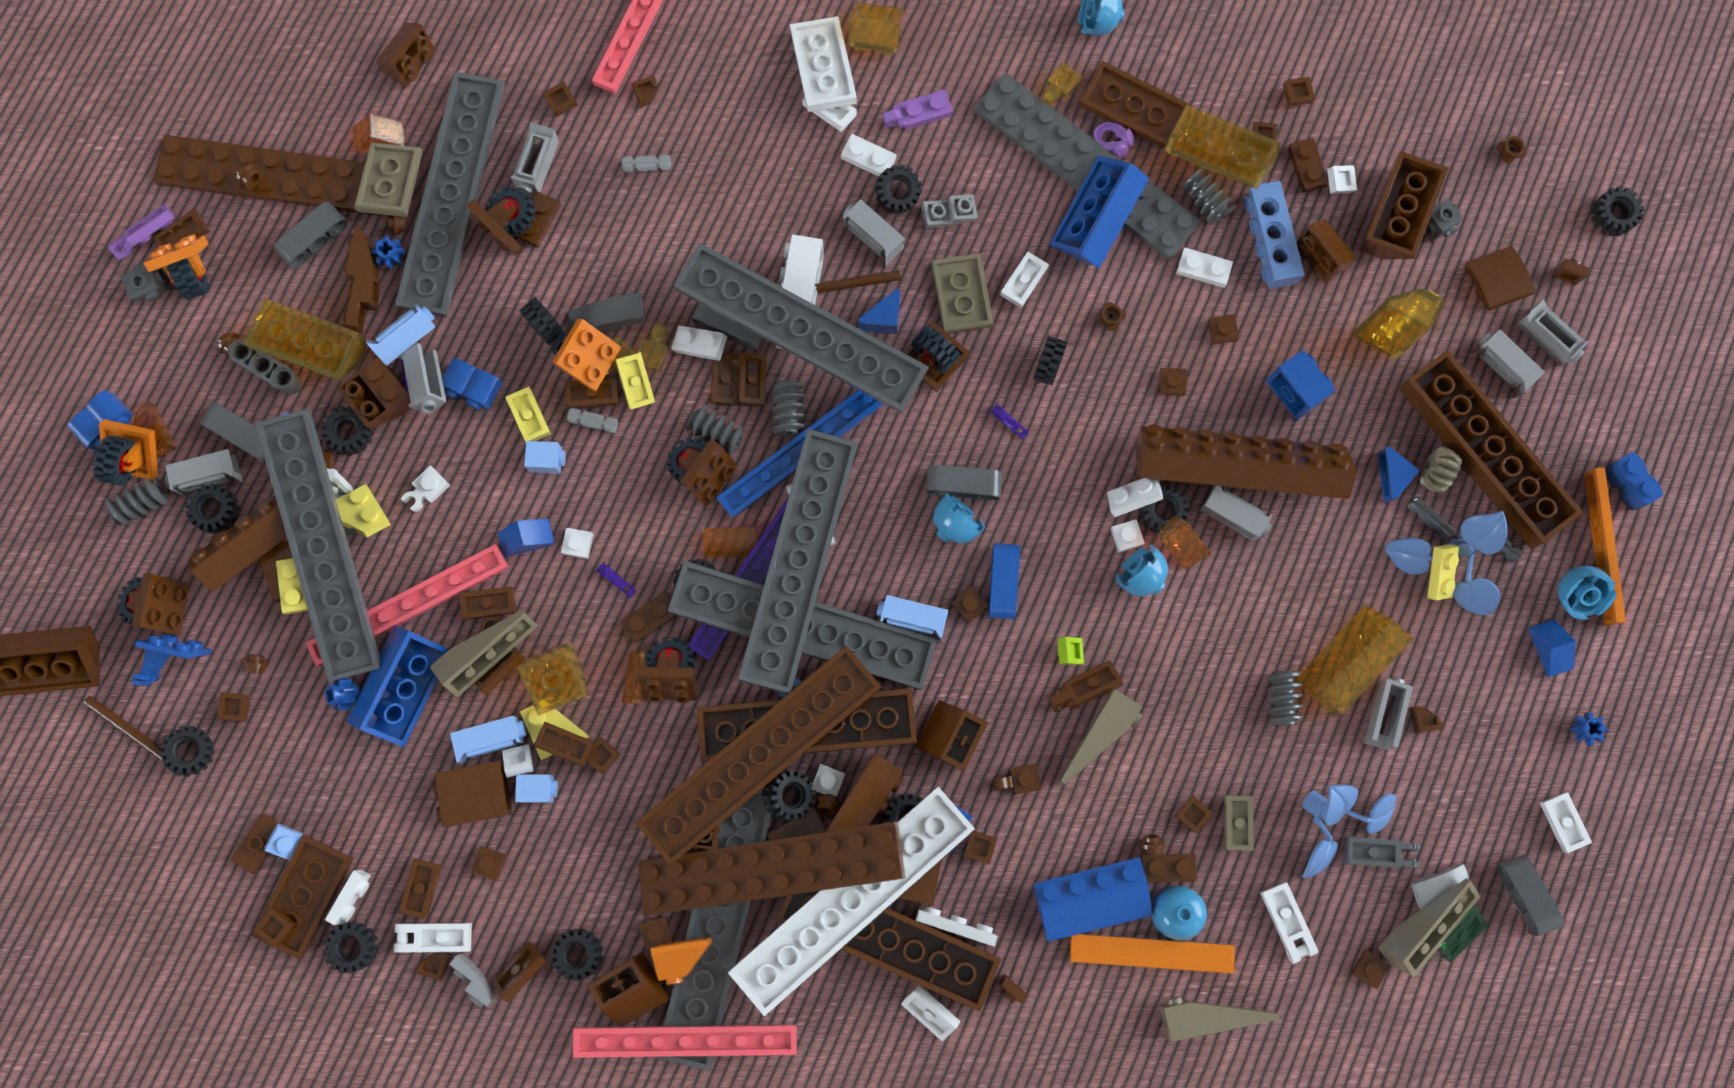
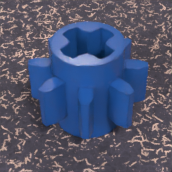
[371,235,406,270]
[325,677,360,711]
[1570,712,1608,746]

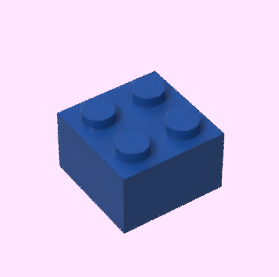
[1266,349,1336,421]

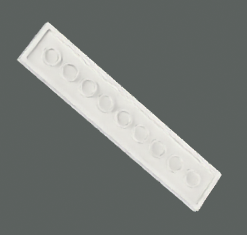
[728,787,975,1016]

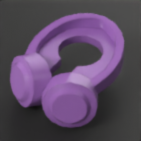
[1094,122,1134,159]

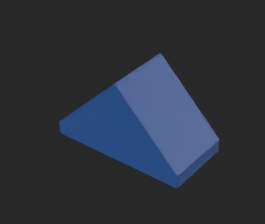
[858,288,900,334]
[1377,447,1420,504]
[498,519,555,558]
[1528,619,1576,677]

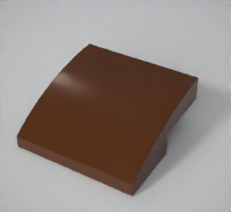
[1464,246,1536,311]
[710,352,767,406]

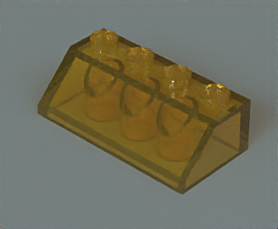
[1164,105,1280,190]
[1351,288,1446,359]
[243,298,367,381]
[1294,605,1413,717]

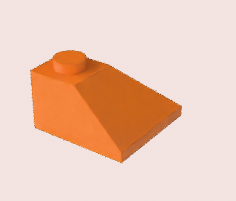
[651,936,713,984]

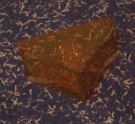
[353,114,405,152]

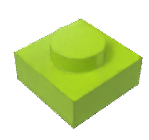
[1058,637,1084,665]

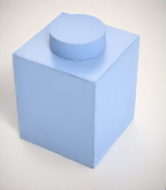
[524,441,566,474]
[515,775,558,803]

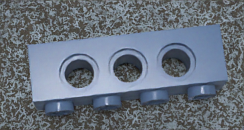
[1243,181,1305,289]

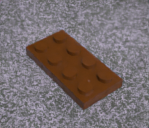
[1078,61,1191,150]
[251,835,354,959]

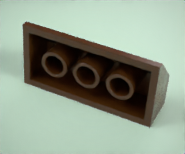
[1359,151,1449,260]
[188,496,287,592]
[0,626,100,696]
[826,753,904,832]

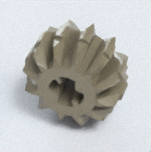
[1419,447,1462,493]

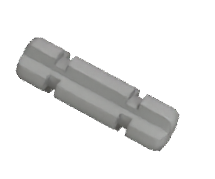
[622,155,671,172]
[567,408,618,433]

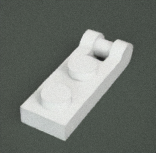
[1260,882,1318,964]
[394,923,472,952]

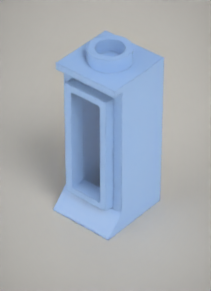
[366,304,435,366]
[876,595,948,641]
[450,716,527,764]

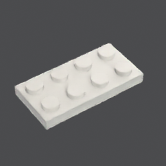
[790,16,857,112]

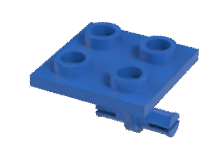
[131,634,212,686]

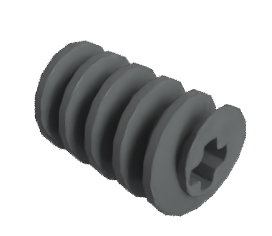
[1182,166,1237,224]
[772,381,805,437]
[686,404,743,456]
[104,477,170,526]
[1267,671,1304,726]

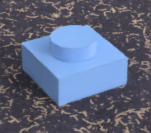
[264,823,303,860]

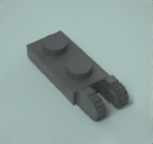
[1344,836,1421,868]

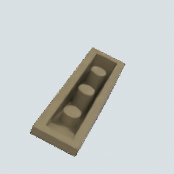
[430,610,538,698]
[1058,689,1142,785]
[1379,878,1481,977]
[1159,997,1280,1042]

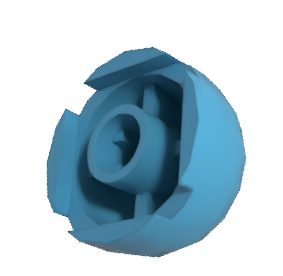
[1078,0,1124,36]
[933,493,985,544]
[1115,545,1168,597]
[1557,565,1616,620]
[1151,886,1207,941]

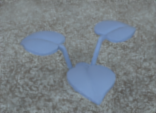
[1385,511,1507,615]
[1301,784,1397,878]

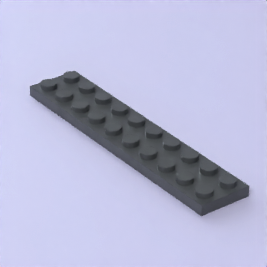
[395,72,505,317]
[973,72,1201,261]
[673,243,928,414]
[255,409,380,682]
[738,429,858,694]
[668,561,937,691]
[656,793,772,1071]

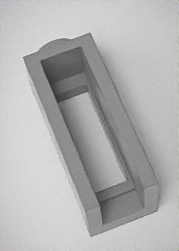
[511,122,559,194]
[843,199,905,267]
[1516,299,1589,366]
[1473,329,1545,398]
[398,343,446,415]
[165,449,243,495]
[1200,485,1273,542]
[1362,677,1413,751]

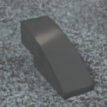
[568,292,646,333]

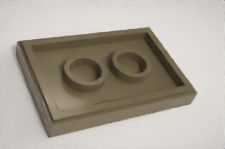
[354,142,422,217]
[931,253,994,334]

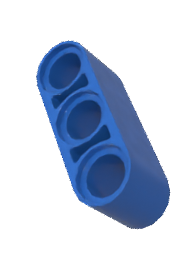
[988,543,1020,620]

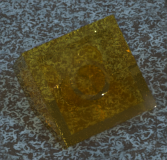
[848,2,904,55]
[517,641,588,715]

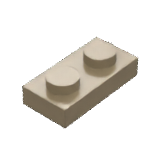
[1224,795,1254,851]

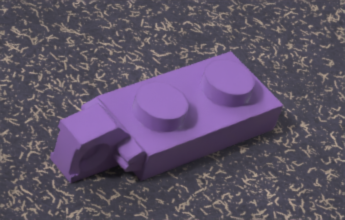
[883,90,953,130]
[108,203,175,260]

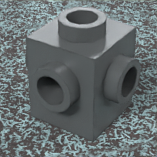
[1425,199,1464,242]
[120,262,170,301]

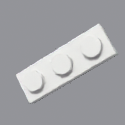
[915,906,998,947]

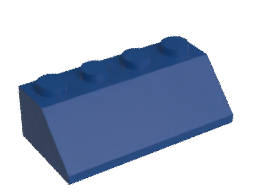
[1049,155,1149,268]
[346,625,449,747]
[1033,857,1153,942]

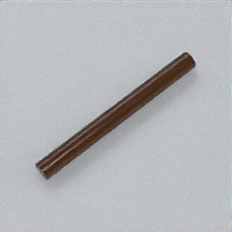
[815,270,901,293]
[83,696,163,761]

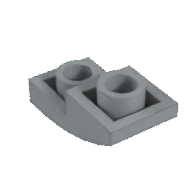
[921,194,978,229]
[1411,864,1469,909]
[449,953,496,1007]

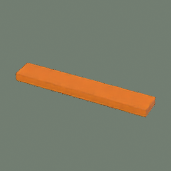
[1584,468,1626,626]
[1069,934,1235,974]

